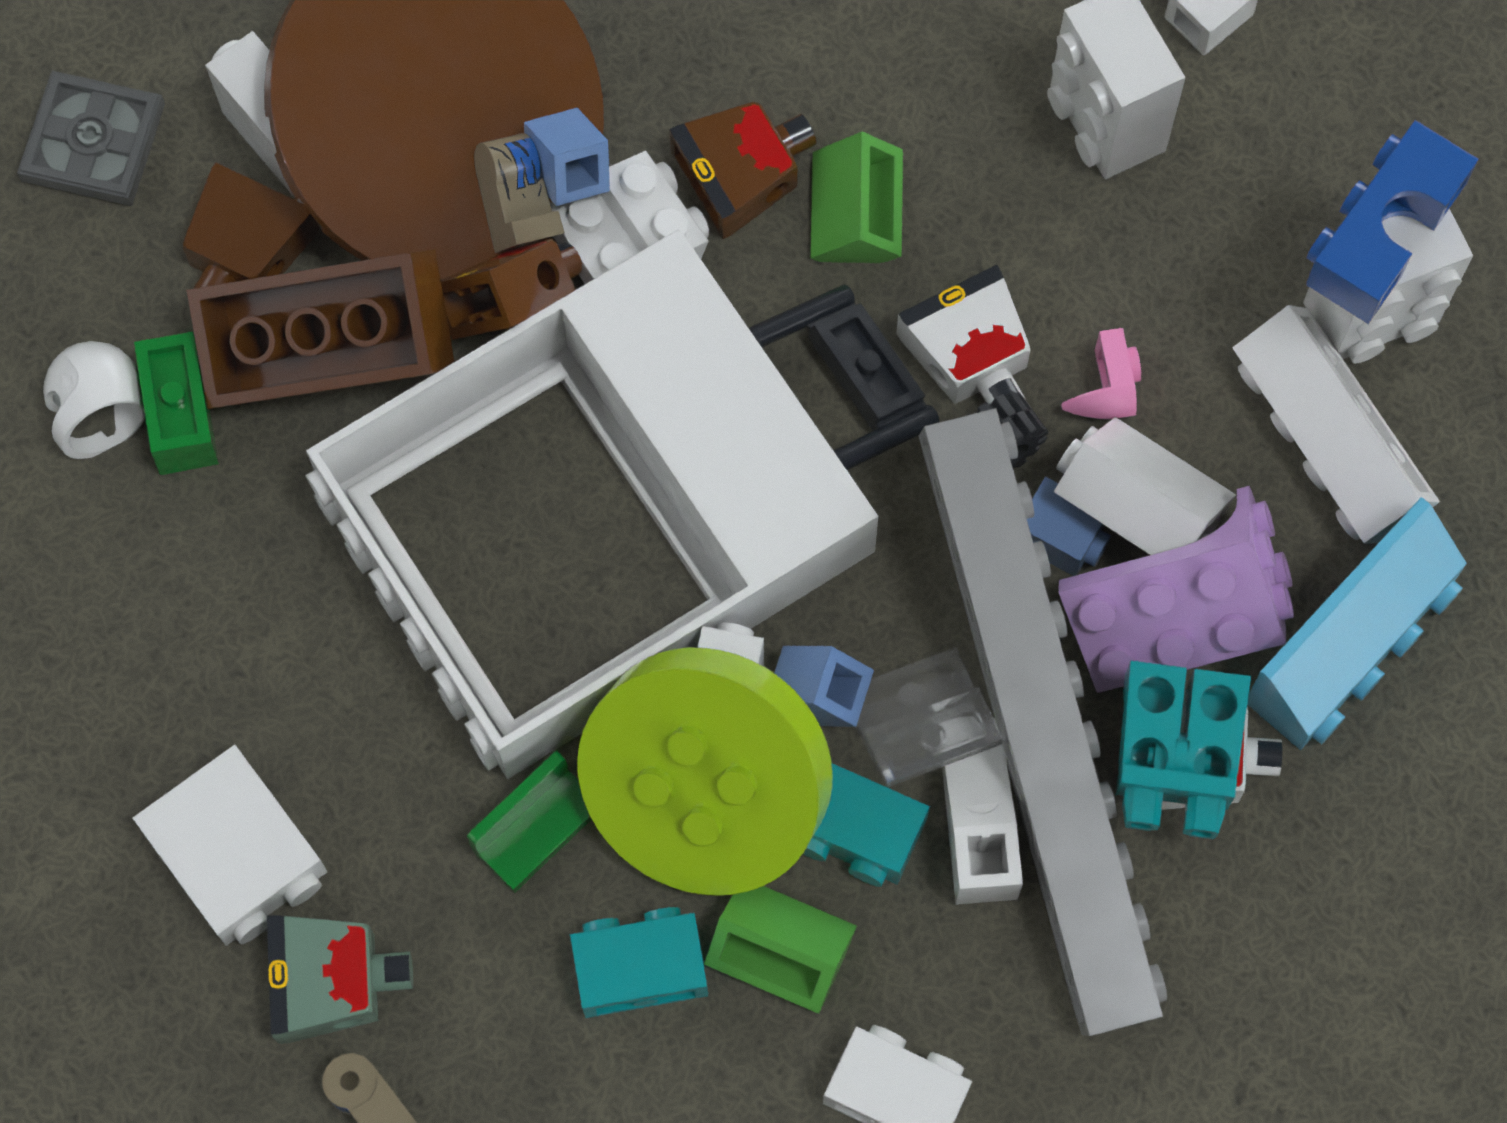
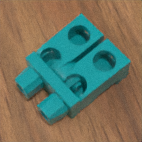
[1116,661,1251,839]

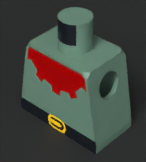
[267,915,413,1044]

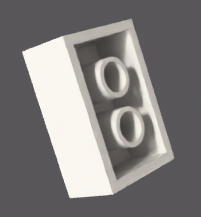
[1047,0,1186,180]
[1303,209,1473,363]

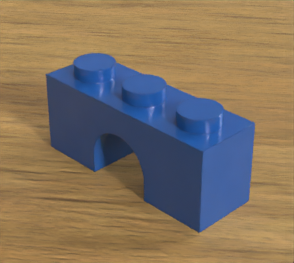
[1306,120,1479,324]

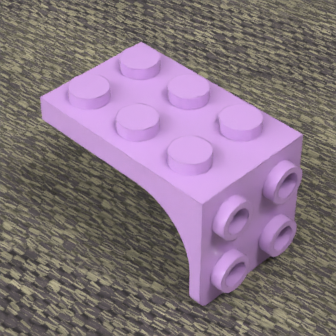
[1059,486,1294,693]

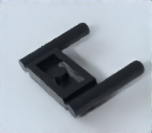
[749,284,940,470]

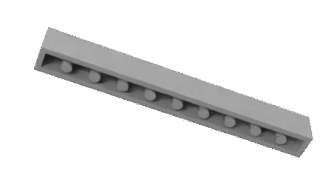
[919,408,1167,1036]

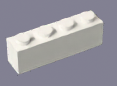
[1232,305,1440,543]

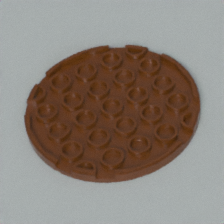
[264,0,604,280]

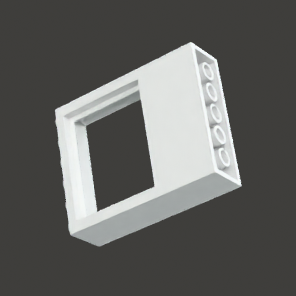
[305,229,878,780]

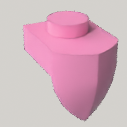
[1061,328,1141,420]

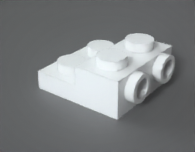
[550,151,709,284]

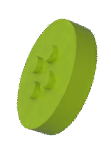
[578,647,833,896]

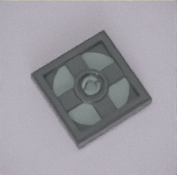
[17,71,165,206]

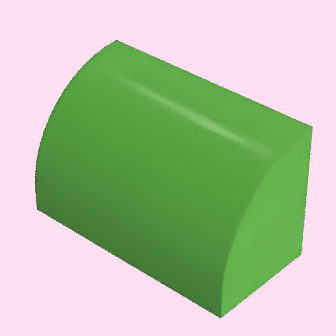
[811,132,903,263]
[704,886,857,1014]

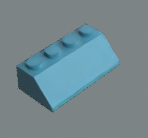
[1247,497,1467,750]

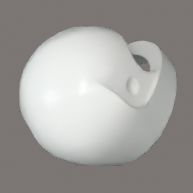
[43,341,145,459]

